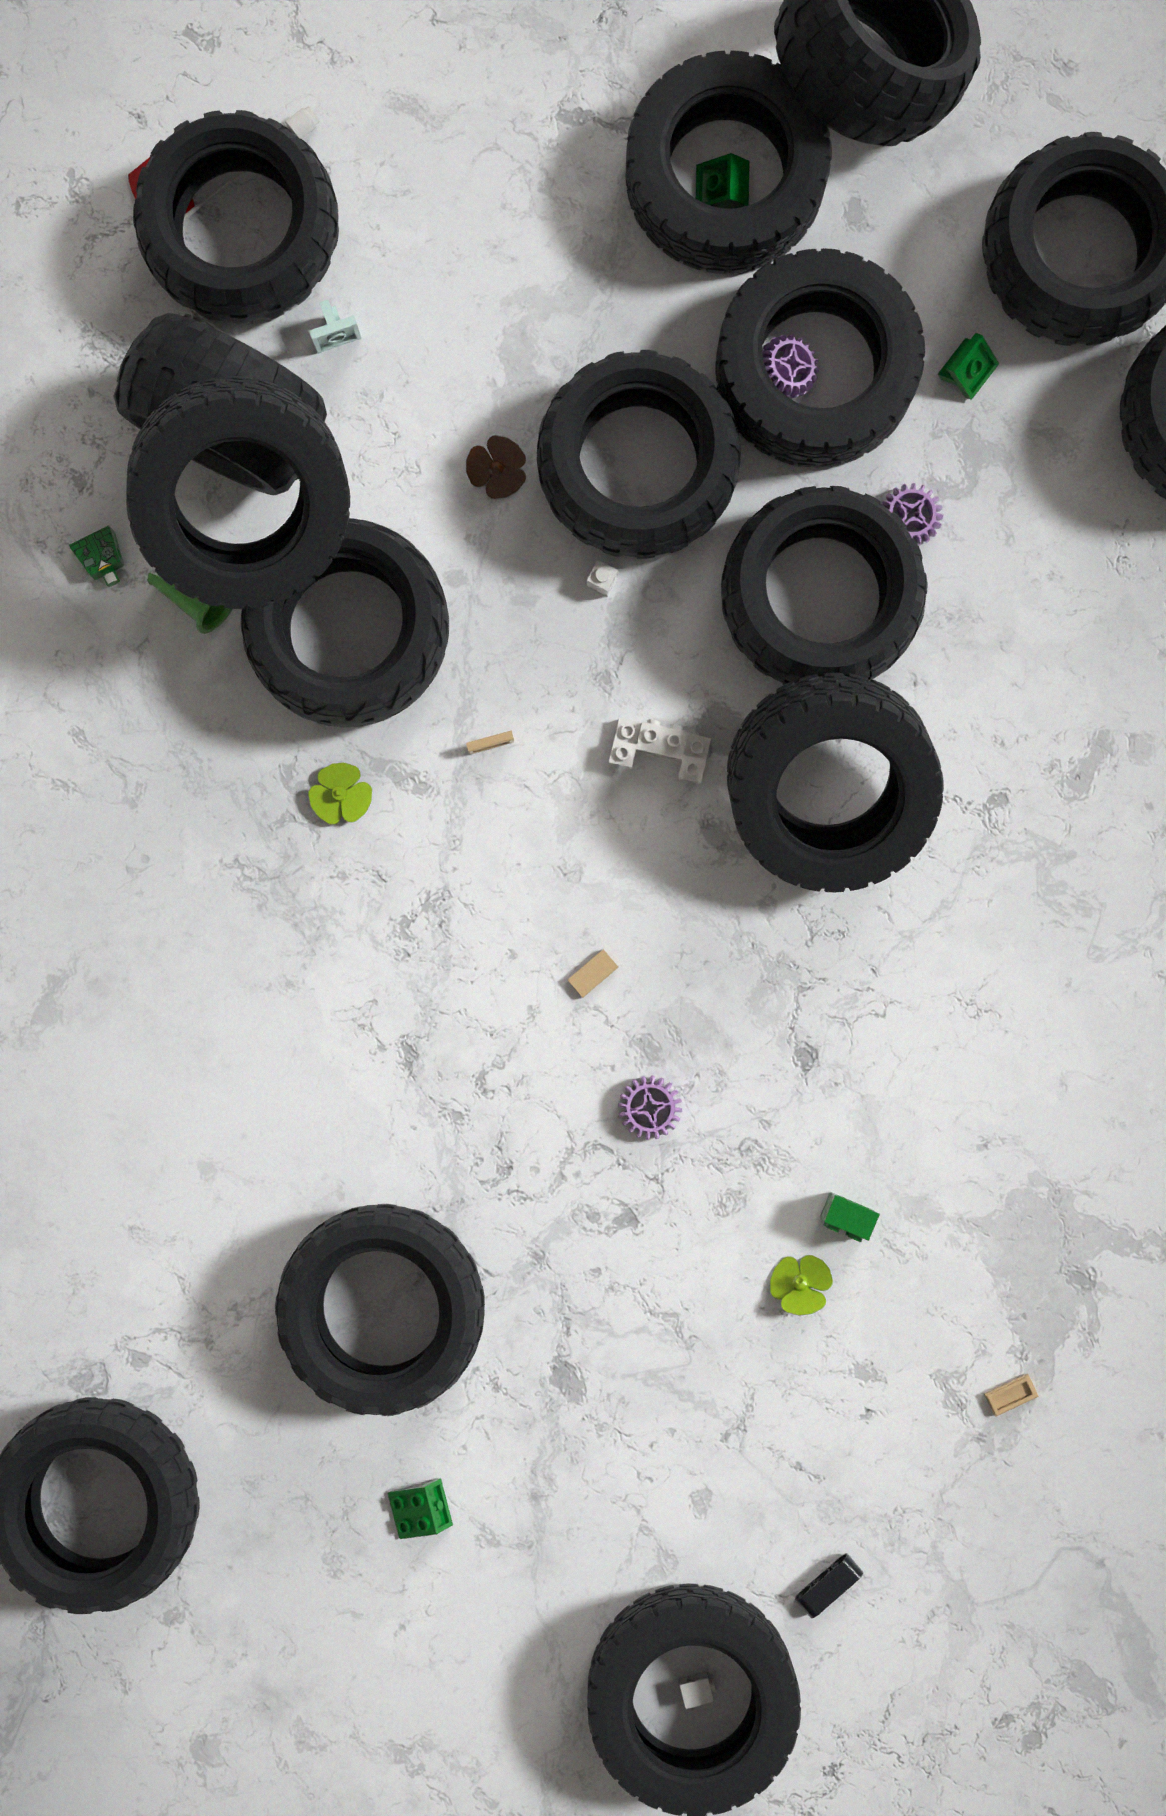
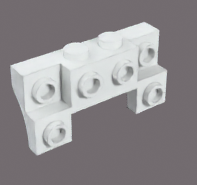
[609,718,711,784]

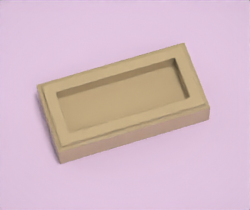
[466,730,514,754]
[568,949,618,998]
[984,1374,1039,1417]

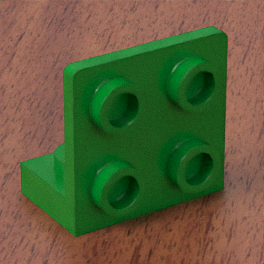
[388,1478,453,1539]

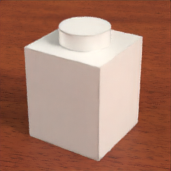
[587,560,618,597]

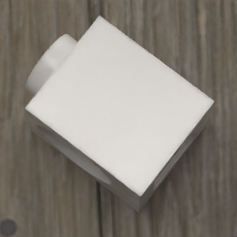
[679,1671,717,1709]

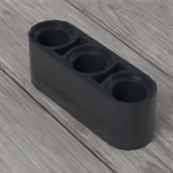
[795,1553,863,1619]

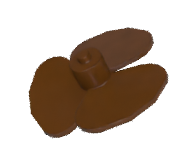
[466,435,526,499]

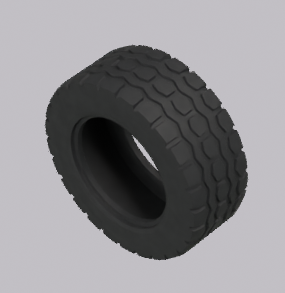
[625,50,832,274]
[715,248,925,468]
[126,376,350,609]
[727,673,944,893]
[587,1583,801,1816]

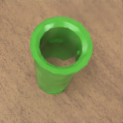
[147,573,233,634]

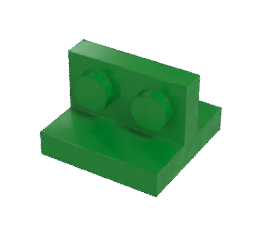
[938,333,999,400]

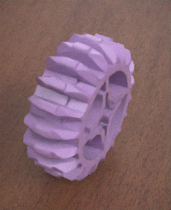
[762,334,820,399]
[881,483,943,546]
[618,1075,682,1140]

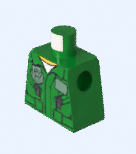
[69,525,124,587]

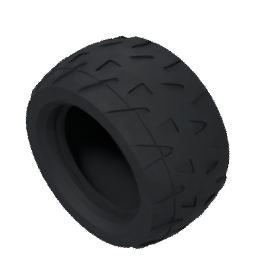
[241,518,449,728]

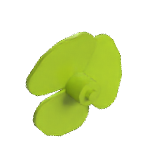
[308,763,372,825]
[770,1255,833,1316]

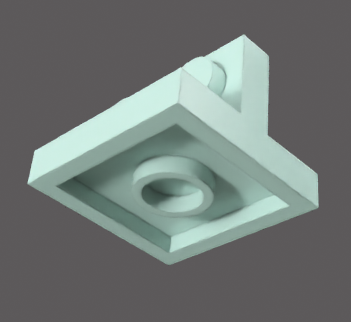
[309,300,362,353]

